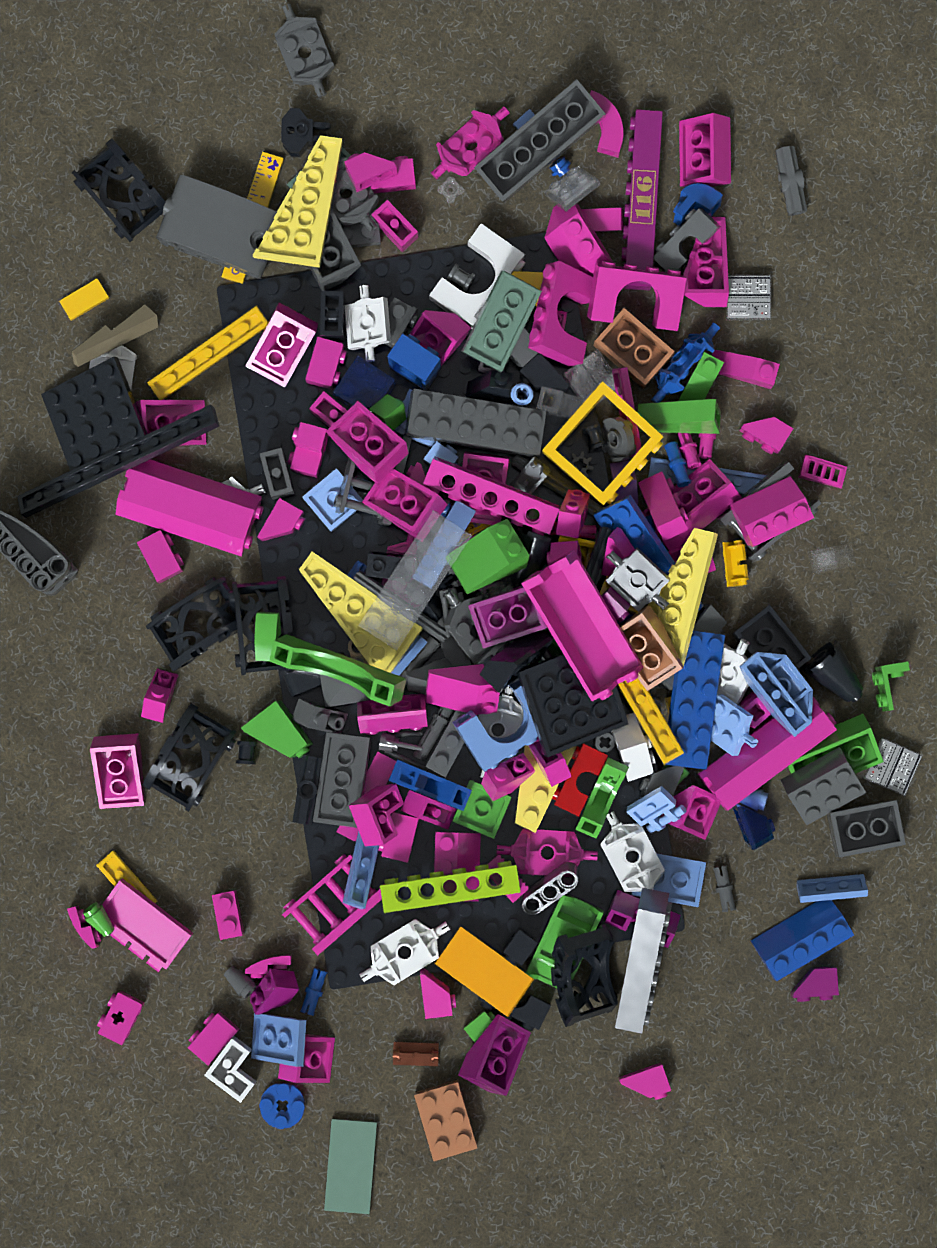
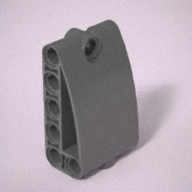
[156,175,277,279]
[0,511,78,596]

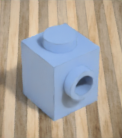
[424,441,459,477]

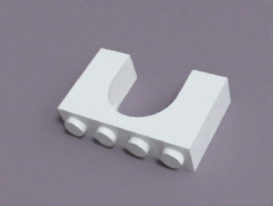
[429,224,526,329]

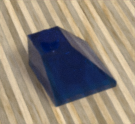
[732,803,776,850]

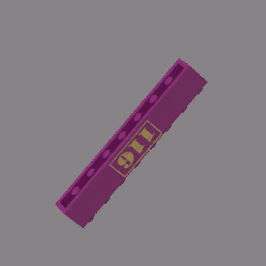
[621,110,663,291]

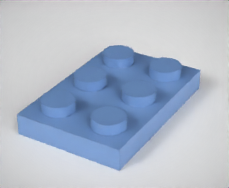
[631,853,706,907]
[251,1013,306,1067]

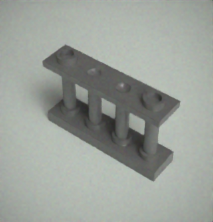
[334,436,412,526]
[716,461,822,561]

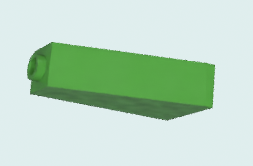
[636,399,721,434]

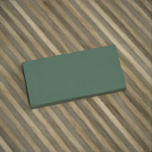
[462,270,542,372]
[324,1118,377,1214]

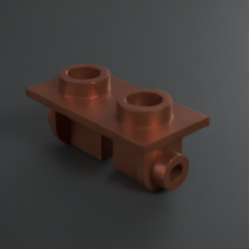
[393,1042,439,1066]

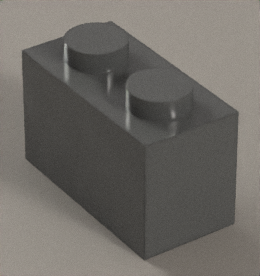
[260,448,294,500]

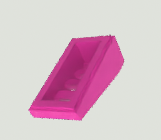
[798,454,847,489]

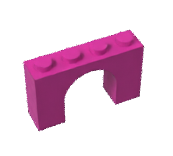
[528,261,593,367]
[587,261,687,331]

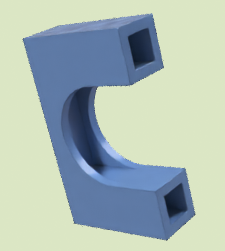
[452,679,538,772]

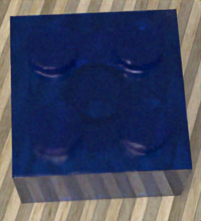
[333,356,396,410]

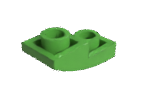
[255,612,281,661]

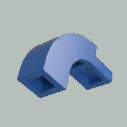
[389,760,472,811]

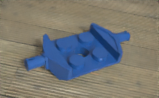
[651,323,720,403]

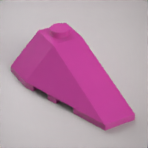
[683,217,729,307]

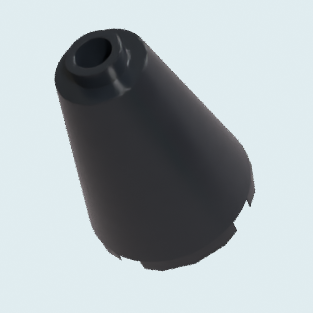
[509,525,558,587]
[803,640,863,702]

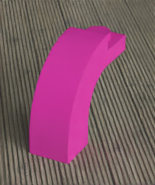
[590,90,623,158]

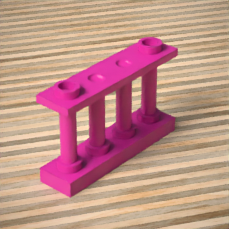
[282,854,382,956]

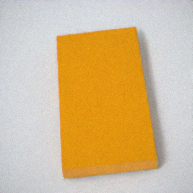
[435,927,534,1017]

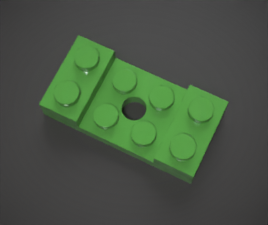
[525,893,603,989]

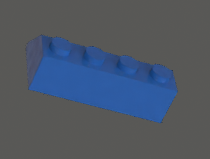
[751,900,854,981]

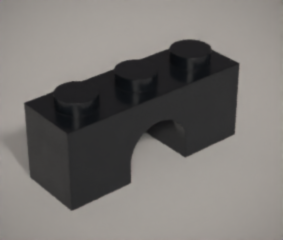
[478,994,551,1031]

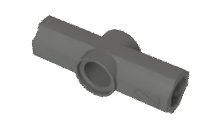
[775,146,807,216]

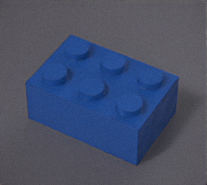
[387,334,441,391]

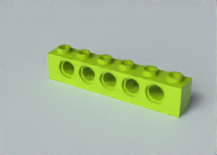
[380,861,520,913]

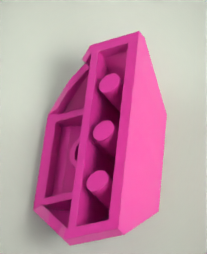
[545,203,616,277]

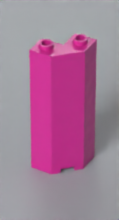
[115,460,263,557]
[521,550,643,701]
[697,697,837,811]

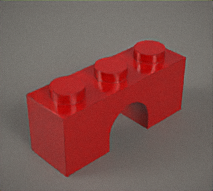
[552,744,608,817]

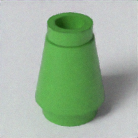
[83,902,115,937]

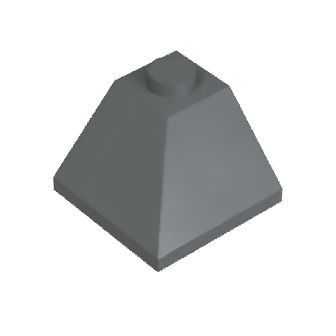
[320,656,370,708]

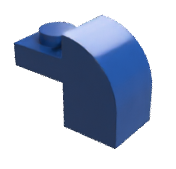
[673,183,723,227]

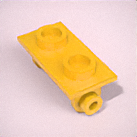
[722,540,749,587]

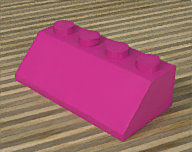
[642,459,742,551]

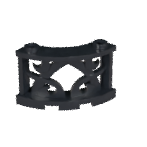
[71,138,165,242]
[146,576,254,672]
[228,576,295,675]
[142,703,237,812]
[551,924,618,1027]

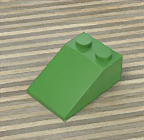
[446,519,529,594]

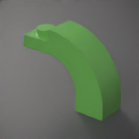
[576,758,629,838]

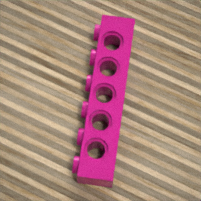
[423,456,561,535]

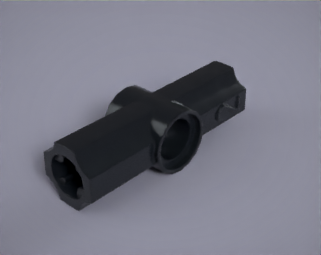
[292,755,322,825]

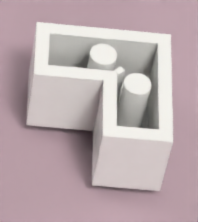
[611,713,655,782]
[204,1036,256,1103]

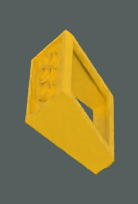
[542,381,663,506]

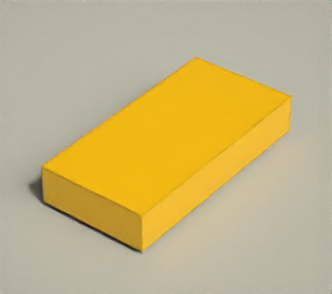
[59,279,109,321]

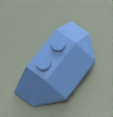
[739,652,813,737]

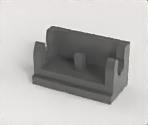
[509,456,552,507]

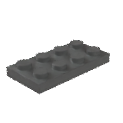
[313,732,372,828]

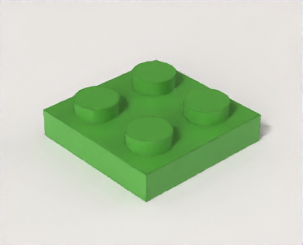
[453,780,511,839]

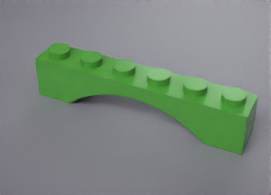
[270,634,406,706]

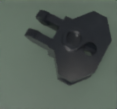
[281,108,331,157]

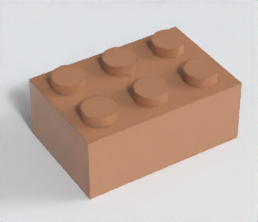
[593,308,675,389]
[414,1079,477,1161]

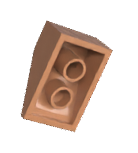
[619,605,684,691]

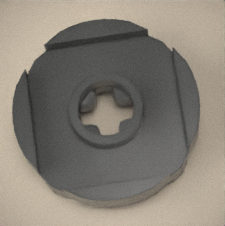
[600,416,636,462]

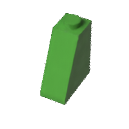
[241,701,313,758]

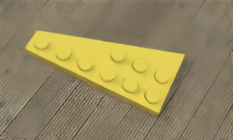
[253,135,343,268]
[648,528,718,666]
[299,552,423,673]
[515,745,577,833]

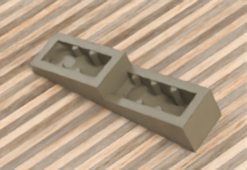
[72,305,158,367]

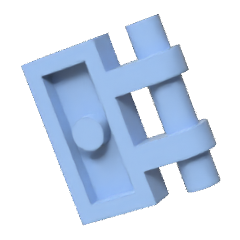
[626,786,687,833]

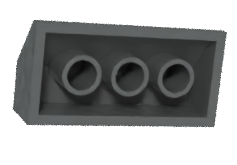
[309,208,361,291]

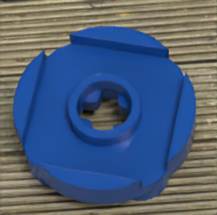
[259,1083,305,1129]

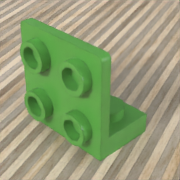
[872,662,910,712]

